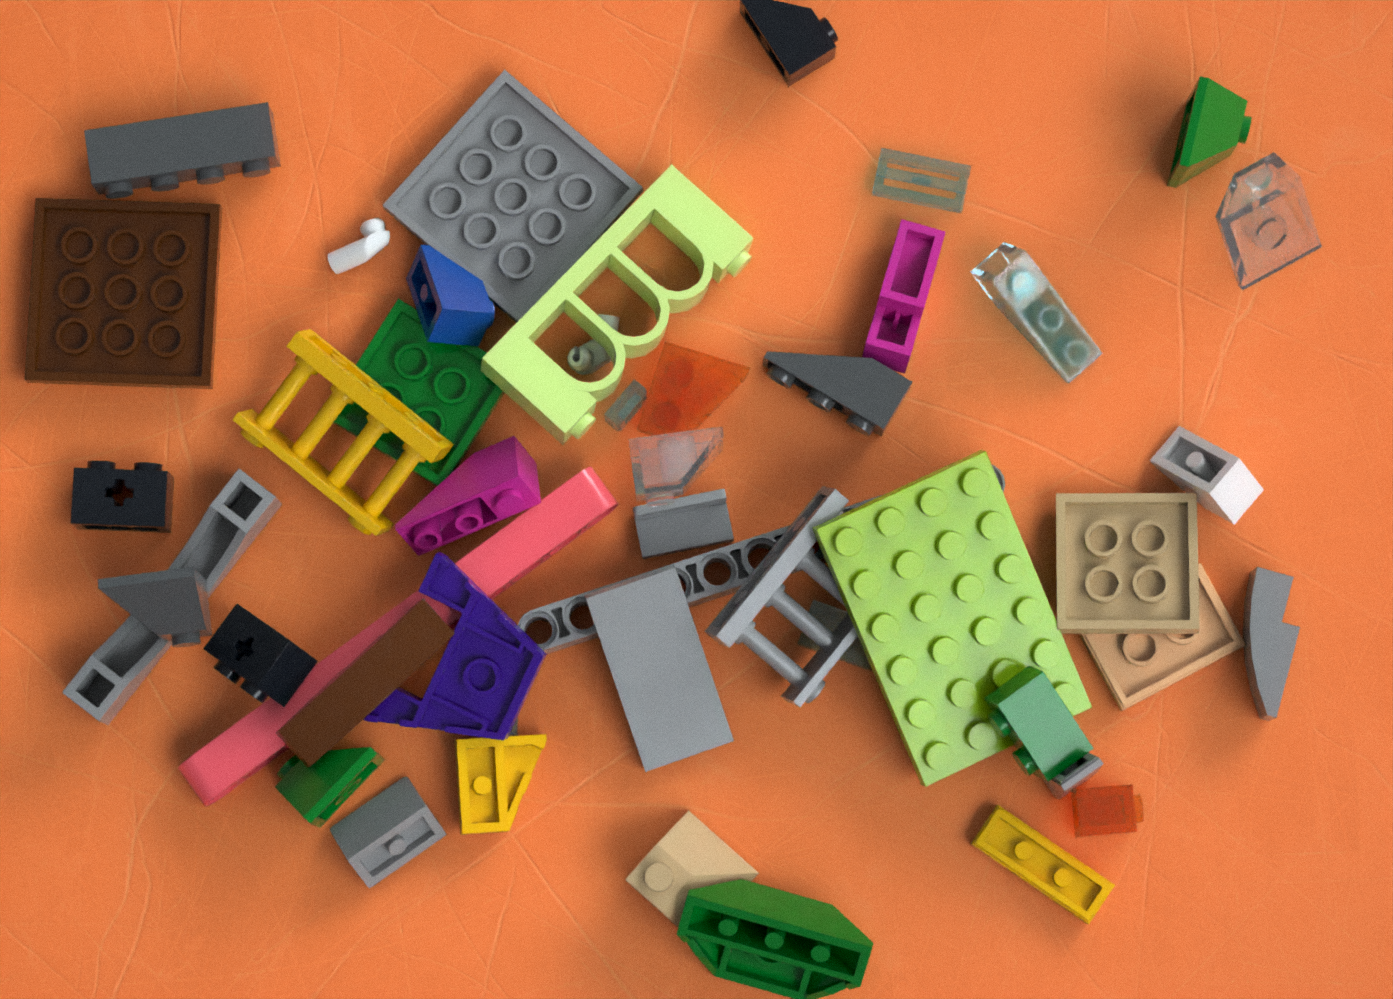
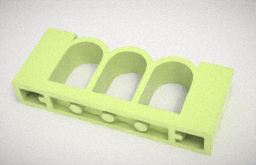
[481,164,754,445]

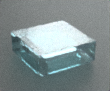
[604,379,648,432]

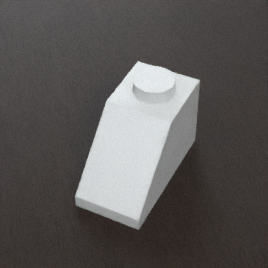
[1150,426,1264,525]

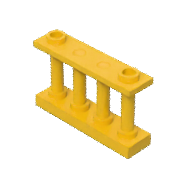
[232,329,454,536]

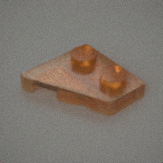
[637,341,750,445]

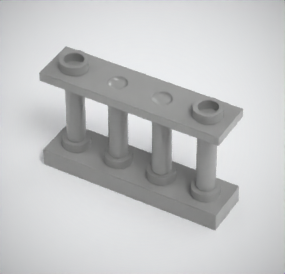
[704,486,858,707]

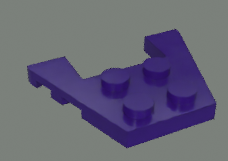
[363,552,547,740]

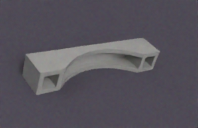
[62,469,282,725]

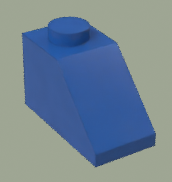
[406,245,495,346]

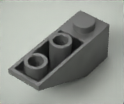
[763,351,912,436]

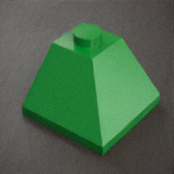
[1167,76,1252,188]
[275,747,385,828]

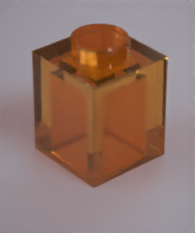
[1071,784,1144,838]

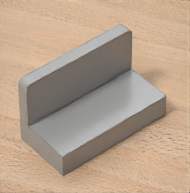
[633,489,734,559]
[330,777,447,889]

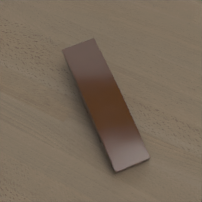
[276,599,455,768]

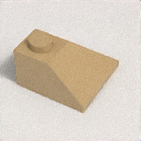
[625,810,759,927]

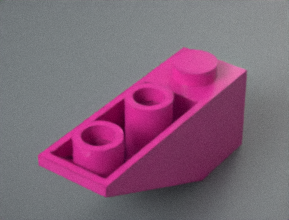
[395,436,541,556]

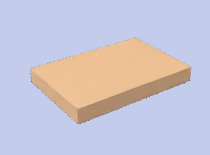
[1079,563,1246,711]

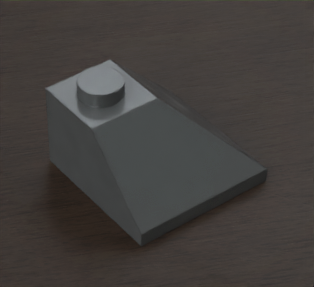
[98,567,212,647]

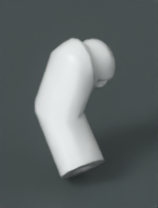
[328,218,390,274]

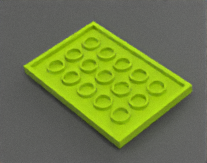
[812,450,1092,787]

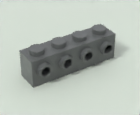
[84,102,281,199]

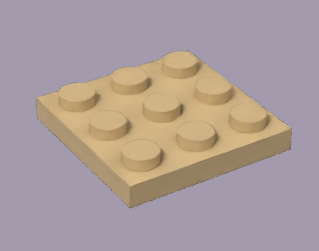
[1056,493,1200,634]

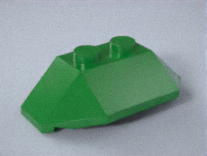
[677,879,873,999]

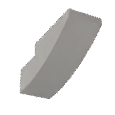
[1243,567,1300,721]

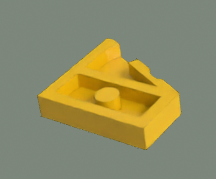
[454,734,547,835]

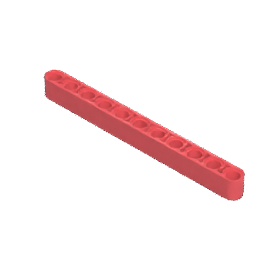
[178,467,619,807]

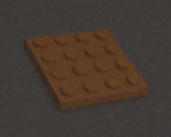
[25,198,222,389]

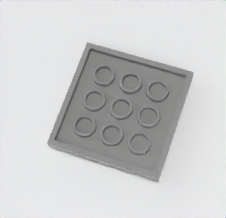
[383,69,643,323]

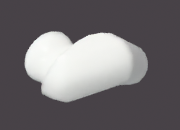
[567,314,620,375]

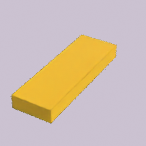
[971,805,1115,925]

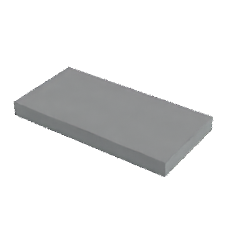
[584,564,734,772]

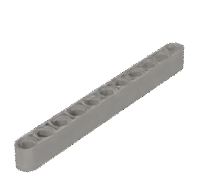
[518,465,1005,654]

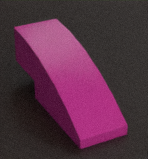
[862,219,945,374]

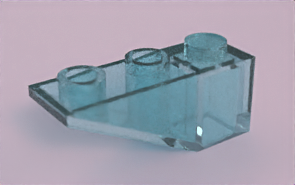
[970,242,1103,383]

